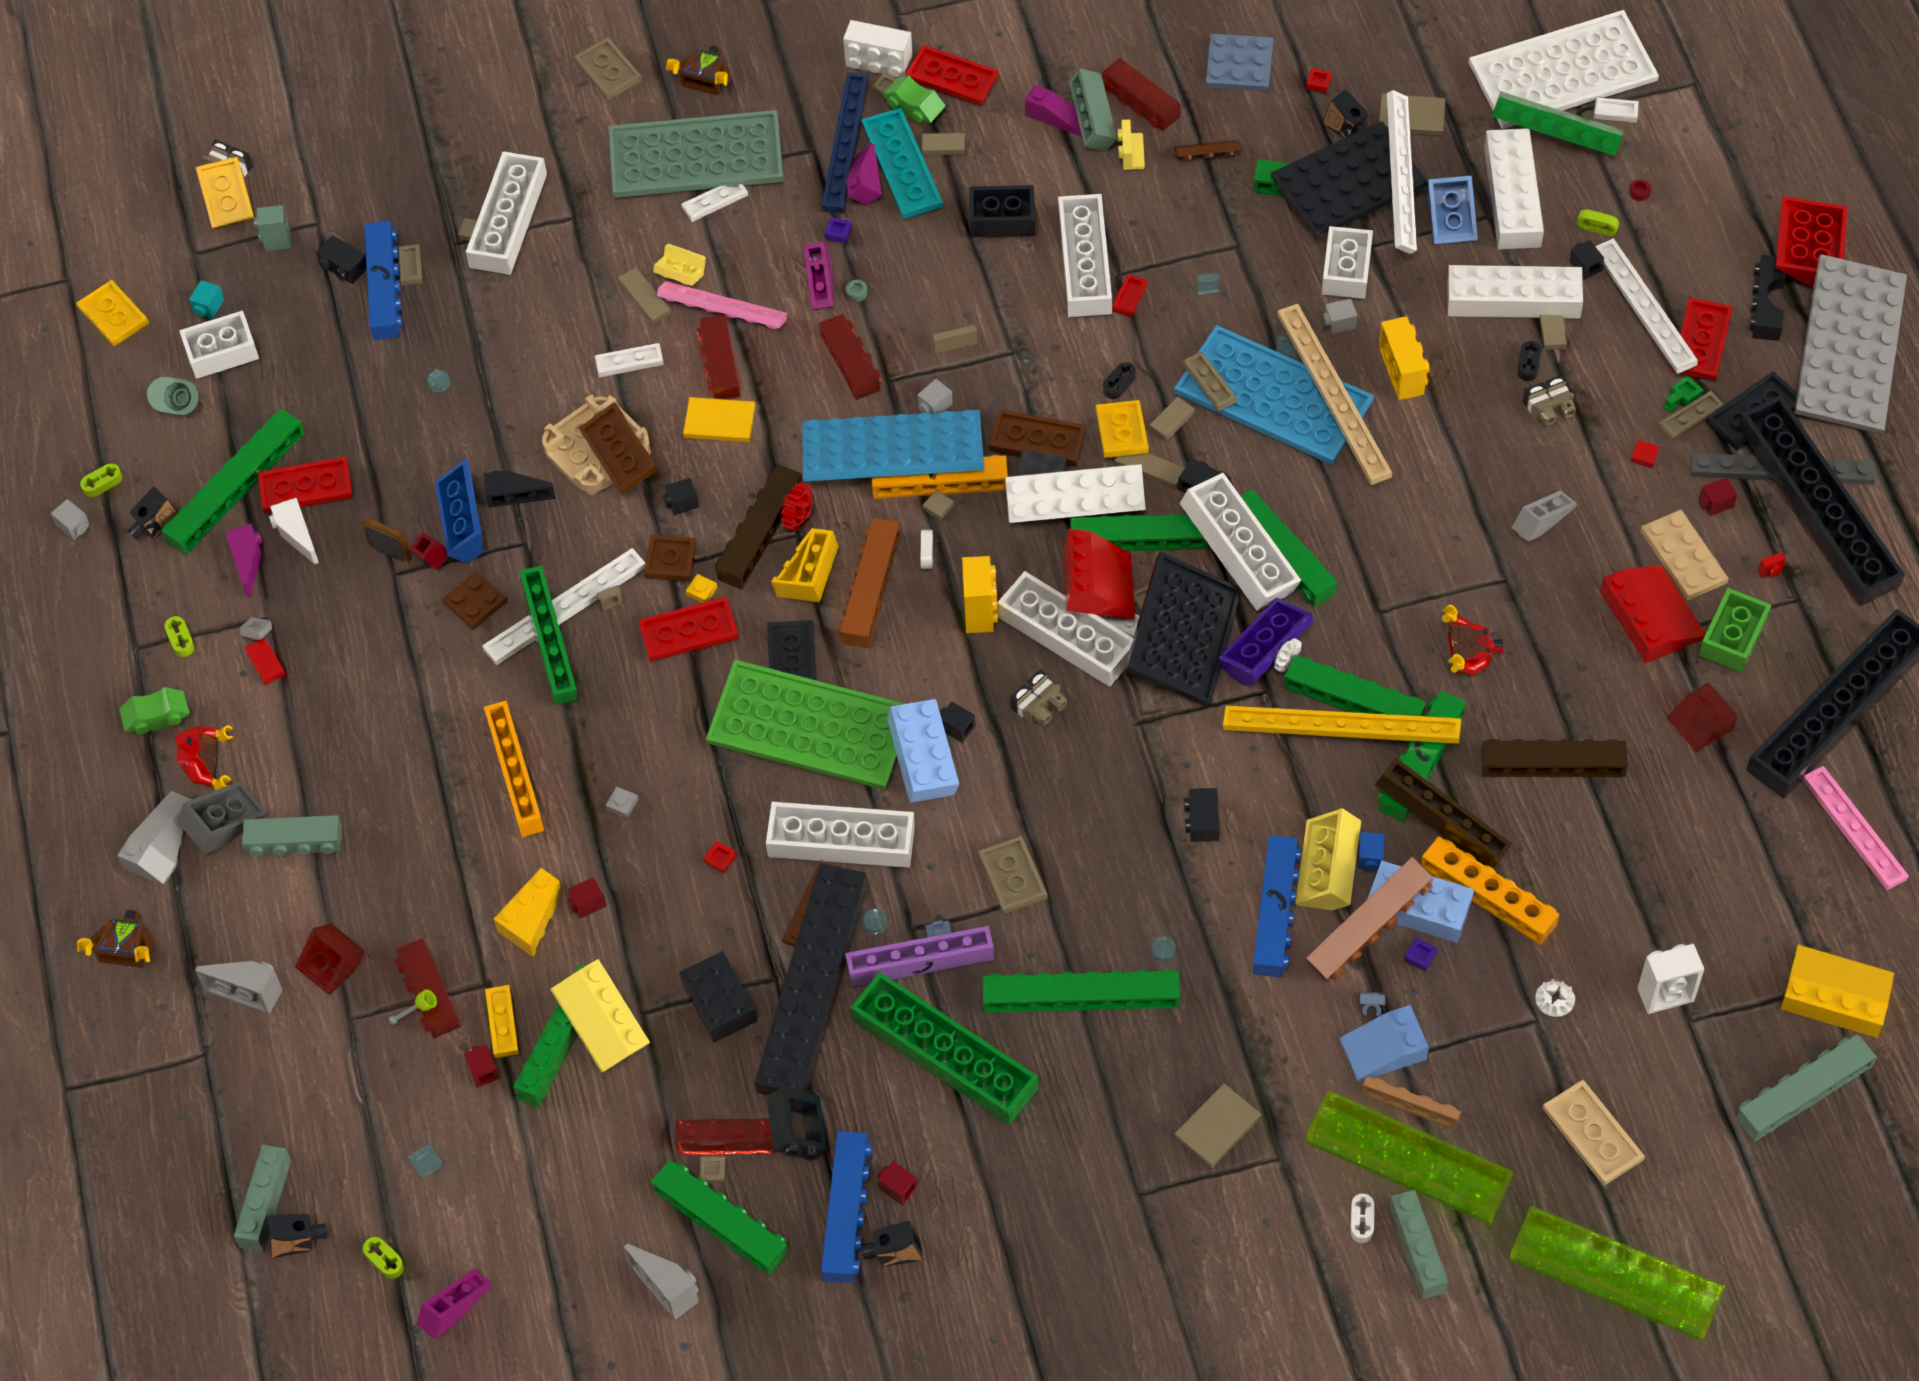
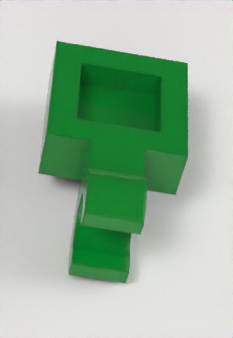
[1663,376,1703,413]

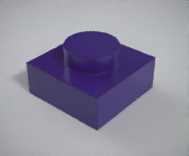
[825,217,852,243]
[1404,937,1438,971]

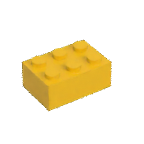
[1379,316,1430,401]
[962,556,998,633]

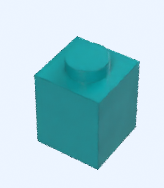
[189,280,224,319]

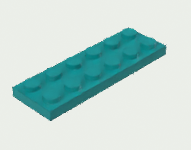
[861,108,943,219]

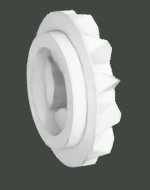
[1274,638,1301,673]
[1535,979,1575,1017]

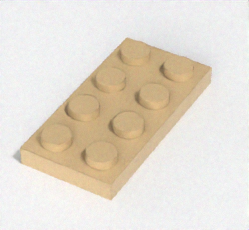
[1641,510,1729,601]
[1542,1080,1645,1186]

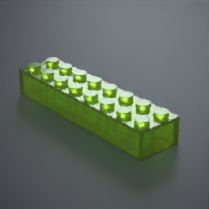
[1306,1090,1514,1226]
[1510,1205,1725,1342]

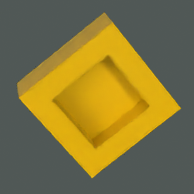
[686,574,718,603]

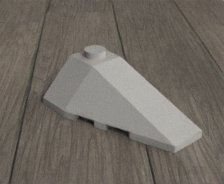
[117,791,192,886]

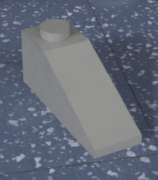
[1512,490,1577,542]

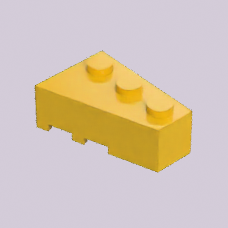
[771,528,839,602]
[494,868,563,958]

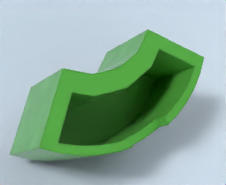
[882,76,945,123]
[119,687,190,735]

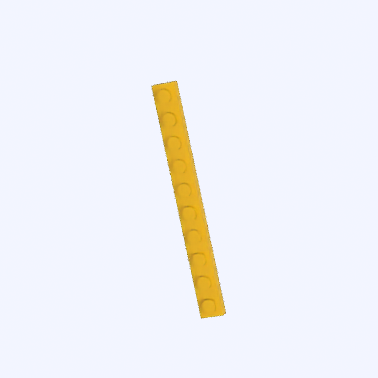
[1223,706,1461,744]

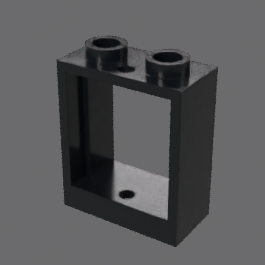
[767,1087,828,1161]

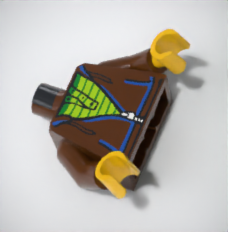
[666,46,731,95]
[77,910,155,968]

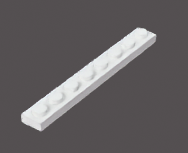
[1387,90,1417,254]
[1595,238,1697,374]
[482,548,646,666]

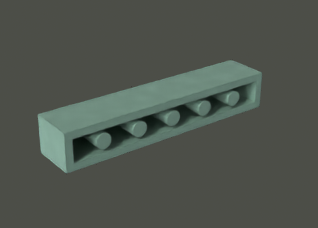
[1736,1034,1877,1142]

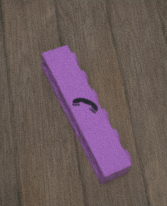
[845,926,994,987]

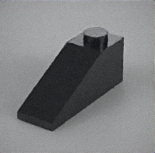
[484,470,556,508]

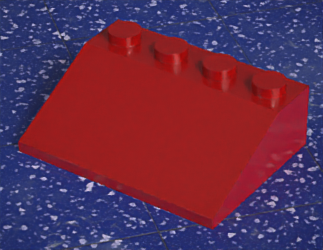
[1775,196,1848,288]
[1063,529,1135,619]
[1600,565,1706,664]

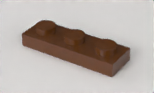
[1174,139,1241,160]

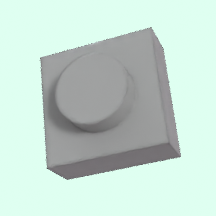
[239,617,272,640]
[606,787,638,818]

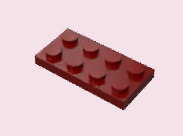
[905,45,999,106]
[1671,297,1733,381]
[258,456,353,514]
[638,597,739,662]

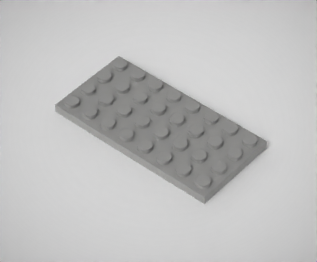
[1794,254,1907,434]

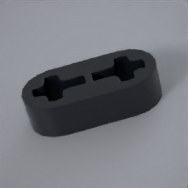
[1518,341,1541,381]
[1103,362,1136,399]

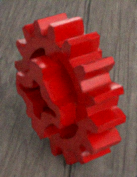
[781,482,813,532]

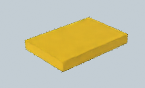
[196,157,254,229]
[76,280,149,347]
[683,397,756,443]
[1095,400,1149,458]

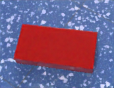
[1112,274,1148,317]
[244,637,286,685]

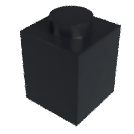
[1569,240,1605,280]
[663,478,699,515]
[940,701,975,743]

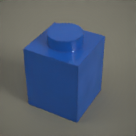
[1358,832,1385,872]

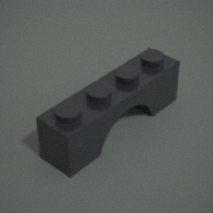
[1749,255,1787,341]

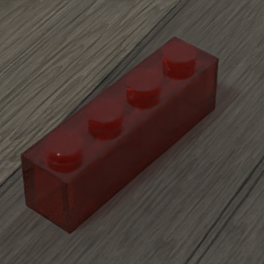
[1102,58,1181,131]
[696,314,741,400]
[819,314,882,400]
[394,938,460,1039]
[675,1118,777,1155]

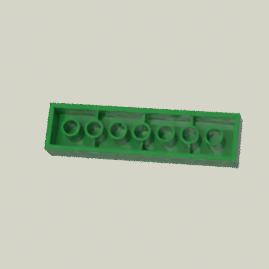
[850,972,1039,1126]

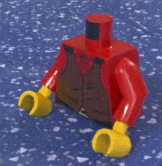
[1442,605,1503,676]
[175,725,233,790]

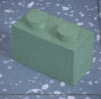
[254,205,292,251]

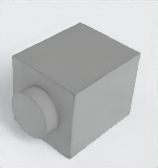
[1322,299,1357,334]
[917,379,953,415]
[50,499,90,540]

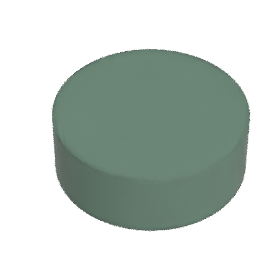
[845,280,868,302]

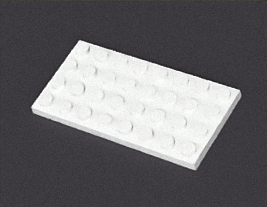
[1468,10,1659,129]

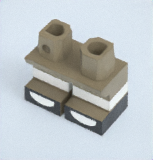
[202,139,253,178]
[1523,374,1576,426]
[1010,669,1067,726]

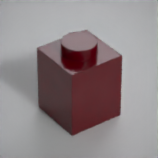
[1699,477,1737,516]
[409,532,448,571]
[567,877,606,919]
[463,1044,500,1088]
[878,1161,918,1206]

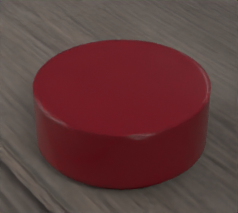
[1629,179,1651,201]

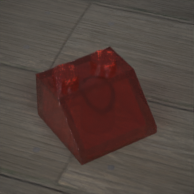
[1667,682,1738,752]
[295,923,365,995]

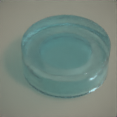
[427,370,450,392]
[863,909,887,934]
[1151,937,1176,962]

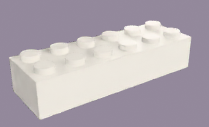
[1484,129,1544,249]
[466,152,547,275]
[1058,194,1112,317]
[1447,265,1583,318]
[1005,464,1146,523]
[1180,473,1301,611]
[997,571,1133,687]
[766,802,915,868]

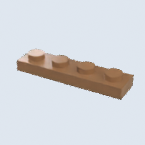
[1362,1076,1461,1130]

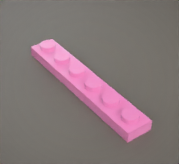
[657,281,788,329]
[1802,766,1909,891]

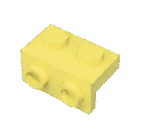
[1117,120,1145,170]
[653,244,706,286]

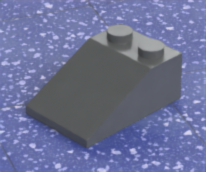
[177,781,268,854]

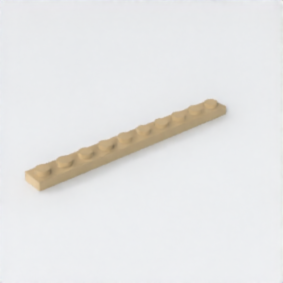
[1277,304,1392,485]

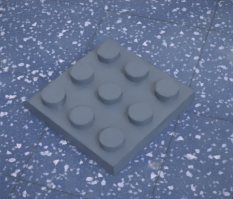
[1205,34,1274,92]

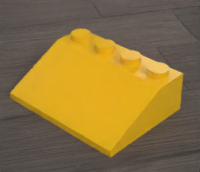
[1780,945,1894,1038]

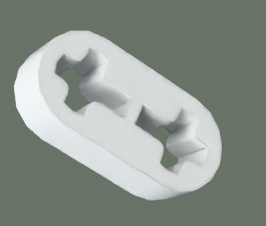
[921,530,933,569]
[1350,1194,1374,1243]

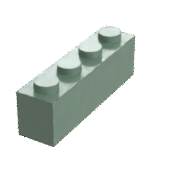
[1069,68,1117,152]
[242,815,343,857]
[234,1145,291,1252]
[1389,1190,1448,1300]

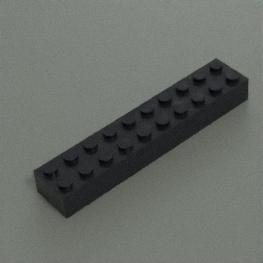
[1738,395,1905,606]
[1746,609,1919,799]
[755,863,868,1095]

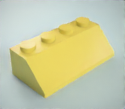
[1295,808,1361,910]
[550,959,650,1073]

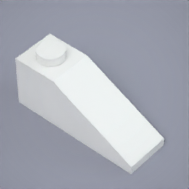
[269,498,319,564]

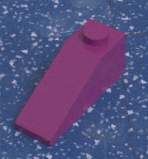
[1025,85,1082,137]
[846,143,882,206]
[803,242,834,310]
[225,524,263,597]
[416,1268,492,1339]

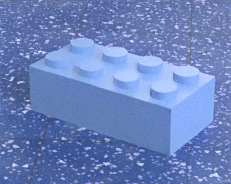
[887,699,959,803]
[1368,860,1474,943]

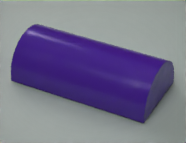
[1218,598,1313,686]

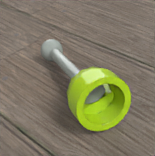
[389,990,437,1025]

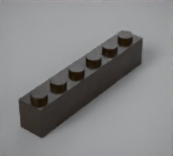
[715,464,803,590]
[1481,739,1628,777]
[1375,757,1512,868]

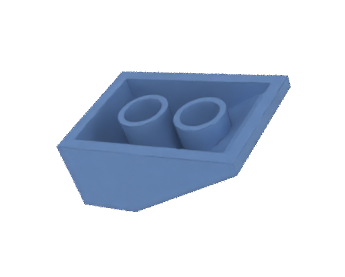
[1425,176,1478,245]
[1339,1005,1429,1082]

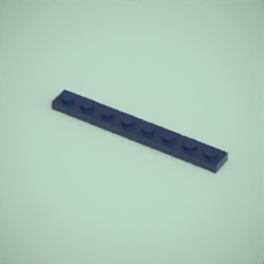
[822,72,868,213]

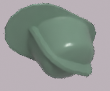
[147,377,198,415]

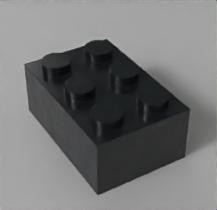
[969,185,1035,237]
[679,951,757,1043]

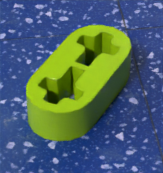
[1576,209,1619,236]
[80,464,122,497]
[164,616,195,657]
[363,1237,404,1279]

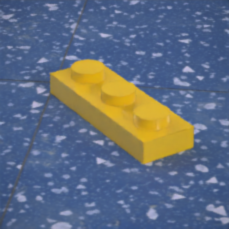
[485,985,519,1058]

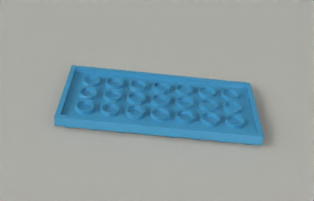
[1174,325,1374,465]
[802,410,984,481]

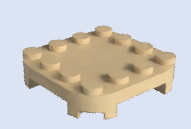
[542,394,651,495]

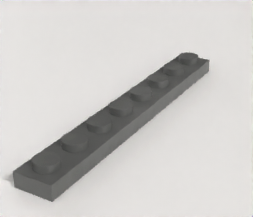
[1691,453,1876,485]

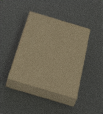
[573,38,643,100]
[1379,94,1445,136]
[977,836,1048,914]
[1174,1083,1262,1168]

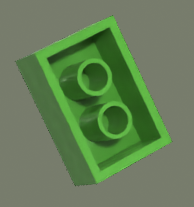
[1698,588,1772,673]

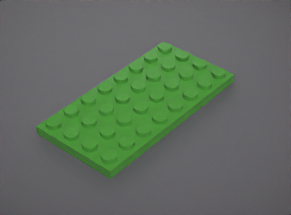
[706,659,905,790]

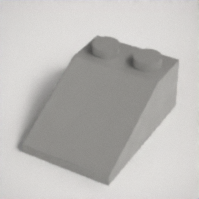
[195,961,283,1014]
[624,1244,699,1320]

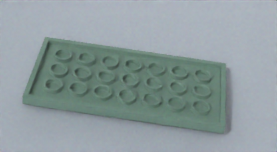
[609,110,784,198]

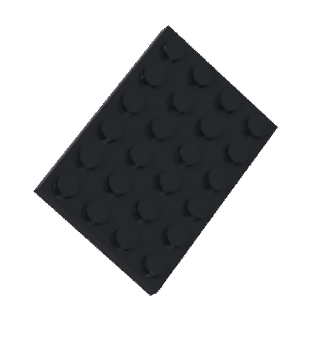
[1271,121,1428,239]
[1124,552,1242,707]

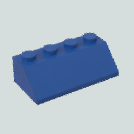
[435,459,483,564]

